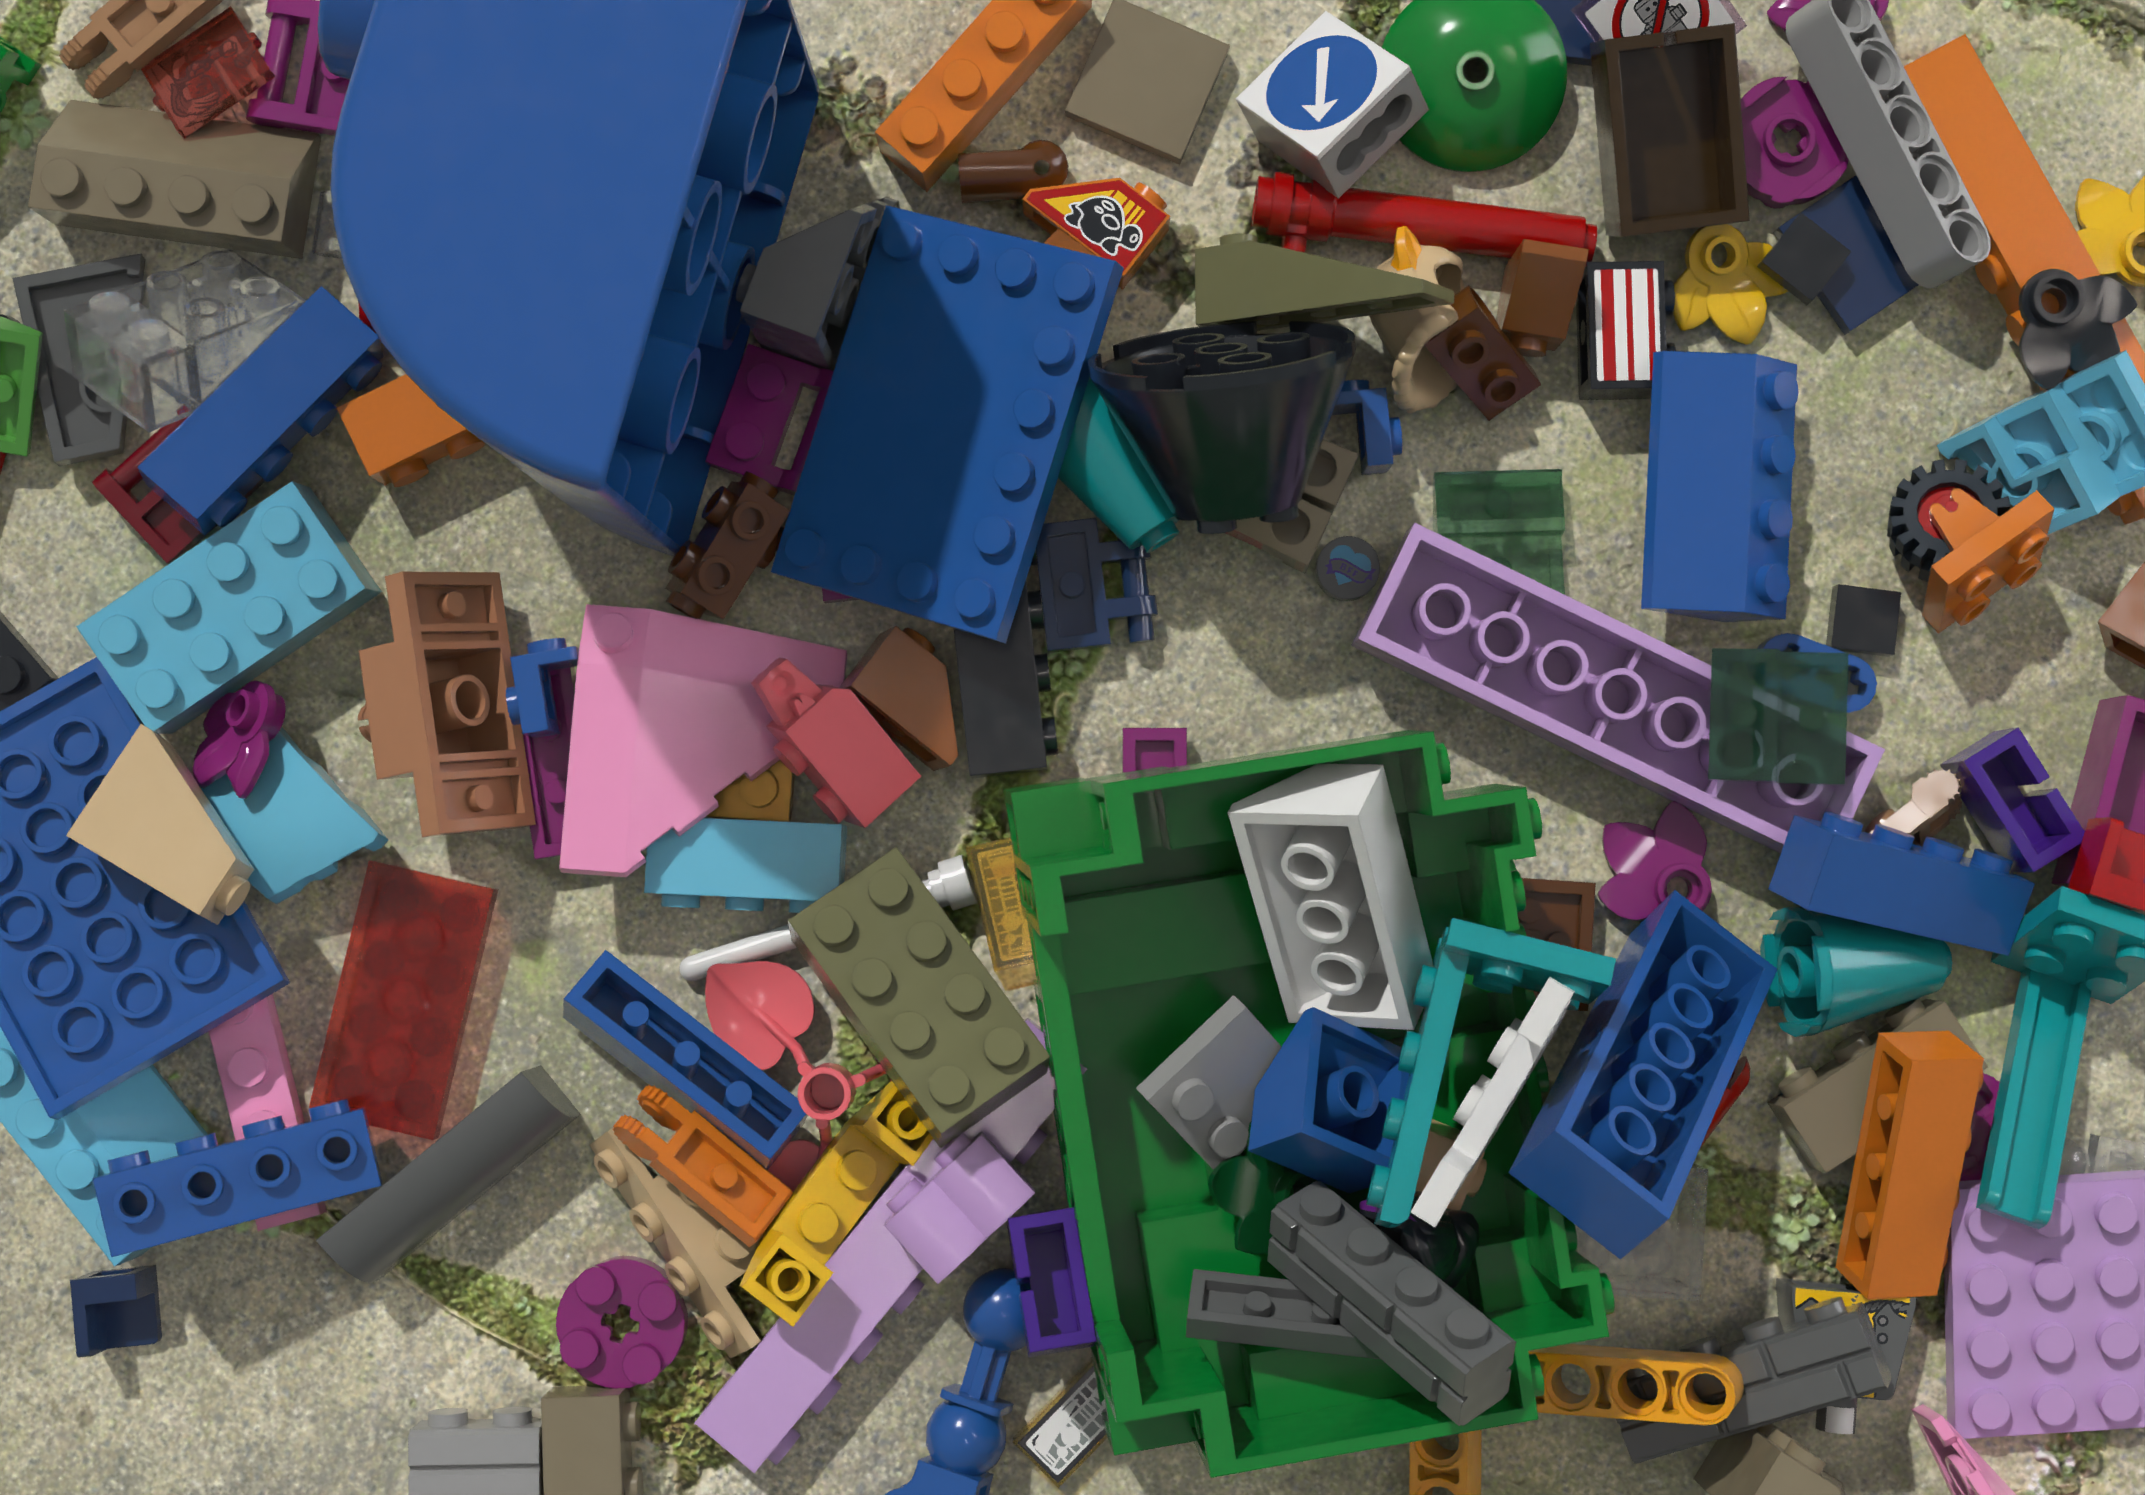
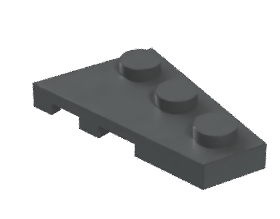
[12,253,146,467]

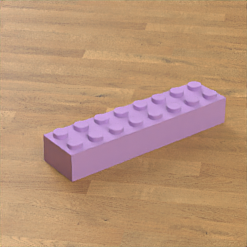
[1351,523,1885,853]

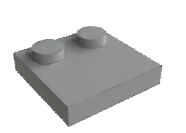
[1136,995,1281,1170]

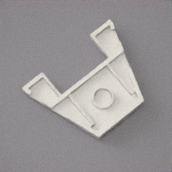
[1411,977,1575,1227]

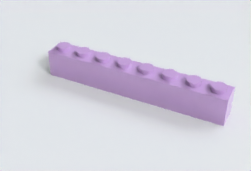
[695,1017,1087,1473]

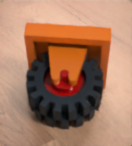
[1887,459,2054,634]

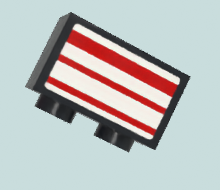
[1576,261,1676,400]

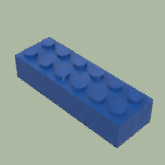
[1509,890,1778,1260]

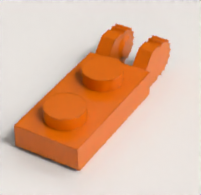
[612,1085,793,1247]

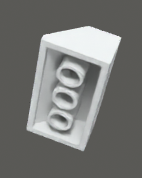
[1228,764,1434,1030]

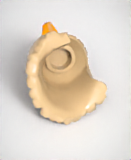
[1369,226,1464,414]

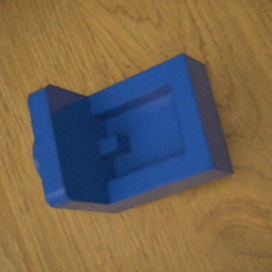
[1332,379,1402,475]
[506,638,579,738]

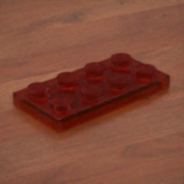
[308,860,499,1140]

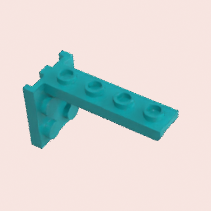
[1976,886,2145,1230]
[1366,918,1616,1228]

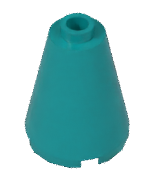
[1058,379,1180,553]
[1760,907,1953,1037]

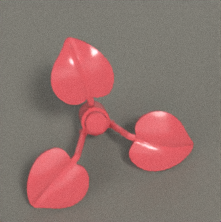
[705,961,892,1192]

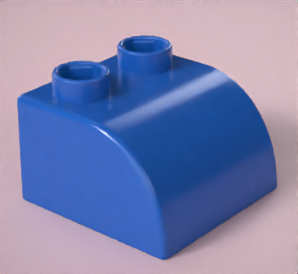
[317,0,819,557]

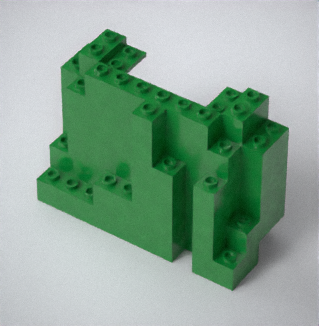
[1003,730,1615,1478]

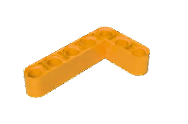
[1409,1344,1744,1495]

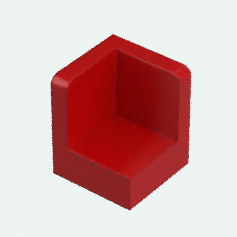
[2068,817,2145,914]

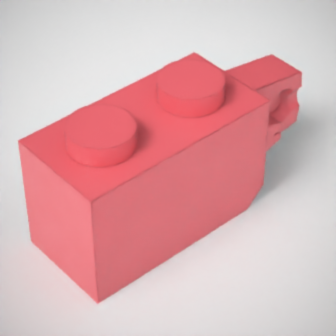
[751,657,921,828]

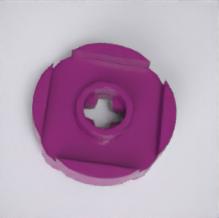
[1741,76,1849,209]
[556,1256,688,1389]

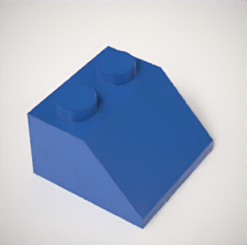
[1248,1007,1409,1194]

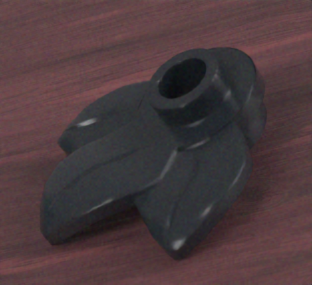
[2019,269,2138,390]

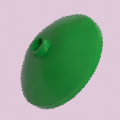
[1382,0,1567,172]

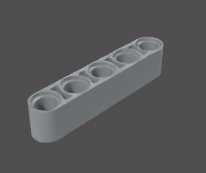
[1786,0,1991,289]

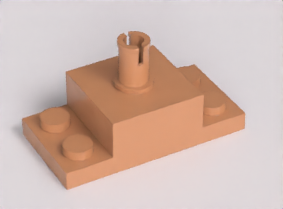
[358,571,536,837]

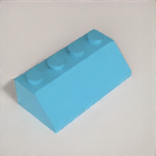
[0,1027,207,1266]

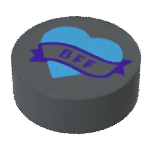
[1315,536,1380,601]

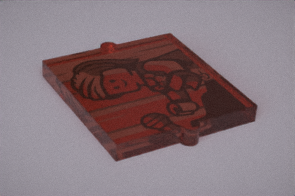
[141,6,276,139]

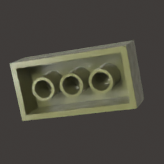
[788,847,1050,1148]

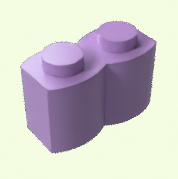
[884,1132,1035,1284]

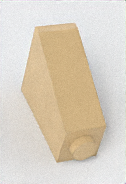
[66,724,254,925]

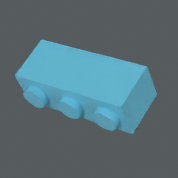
[644,818,847,913]

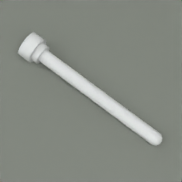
[679,854,978,981]

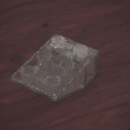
[64,249,306,433]

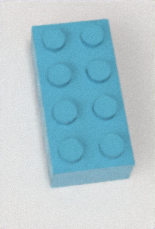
[76,481,382,734]

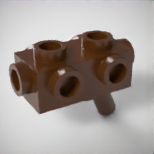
[665,471,790,620]

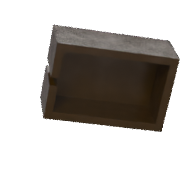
[1590,23,1750,237]

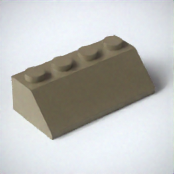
[28,100,321,259]

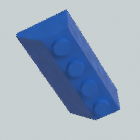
[1641,351,1799,622]

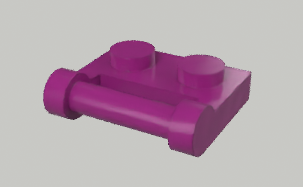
[246,0,350,136]
[705,343,834,496]

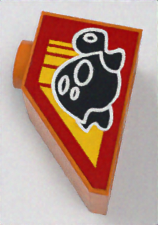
[1022,178,1170,290]

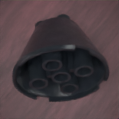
[1088,321,1356,534]

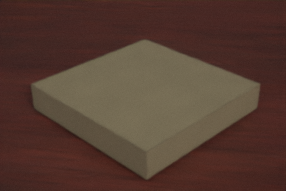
[1065,0,1230,165]

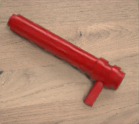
[1251,172,1597,262]

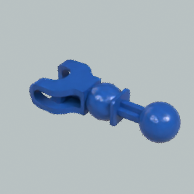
[885,1268,1031,1495]

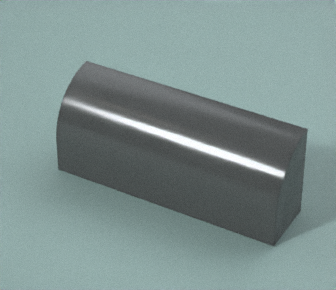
[316,1065,581,1283]

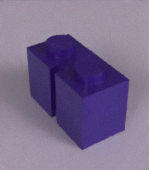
[1940,727,2085,873]
[1007,1207,1097,1358]

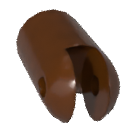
[958,140,1069,204]

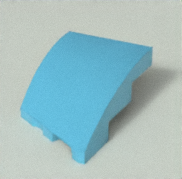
[1937,350,2145,535]
[201,727,388,904]

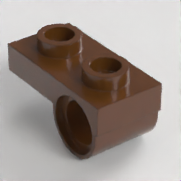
[1424,285,1542,421]

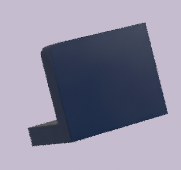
[70,1265,162,1358]

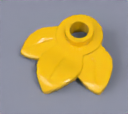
[2075,175,2145,287]
[1673,224,1789,345]

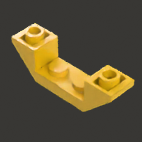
[739,1081,933,1327]

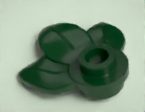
[1208,1122,1326,1254]

